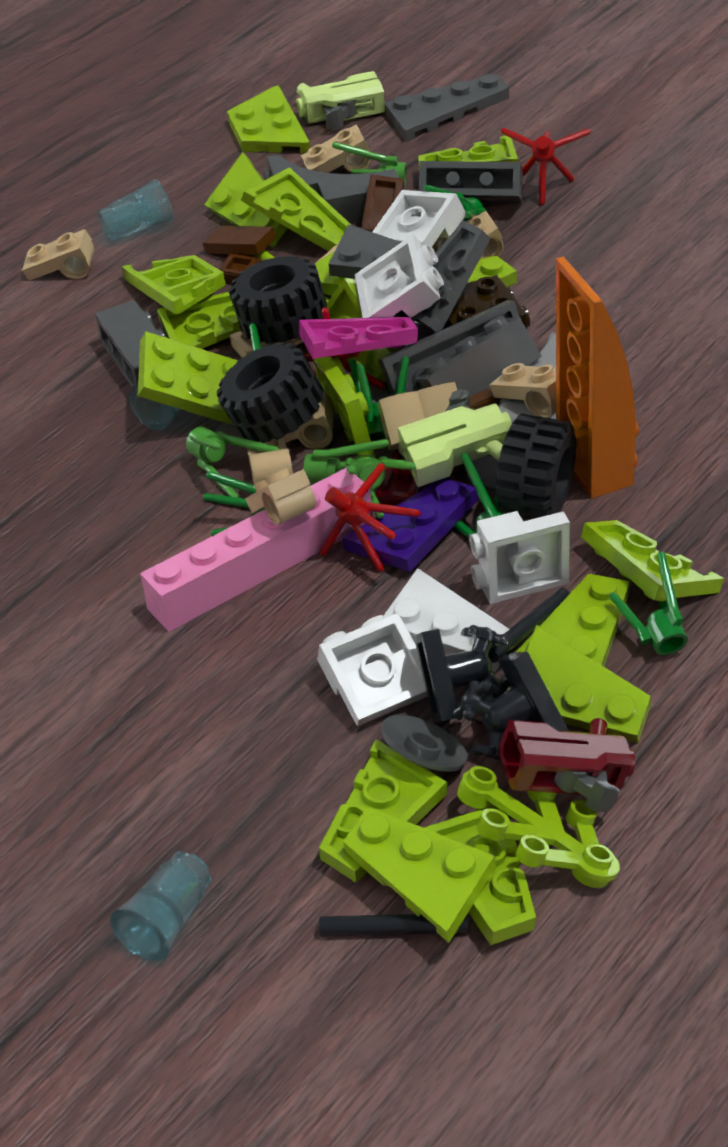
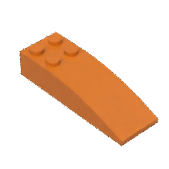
[556,256,639,499]

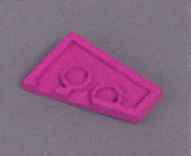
[299,317,418,359]

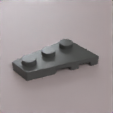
[401,220,490,333]
[328,224,401,279]

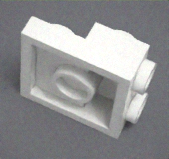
[373,190,466,247]
[355,235,444,318]
[469,511,570,604]
[317,613,427,726]

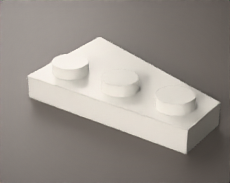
[384,568,509,672]

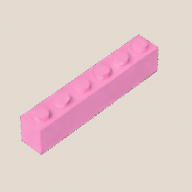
[140,468,373,632]

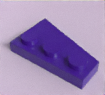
[342,478,478,572]

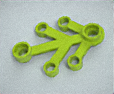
[457,766,620,888]

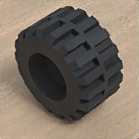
[229,256,327,344]
[217,343,324,443]
[496,413,577,519]

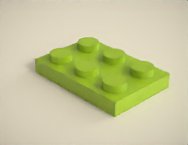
[138,331,238,425]

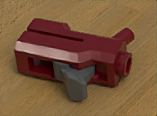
[499,718,635,812]

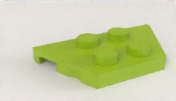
[227,85,310,154]
[121,255,226,315]

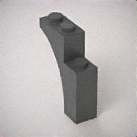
[263,155,403,224]

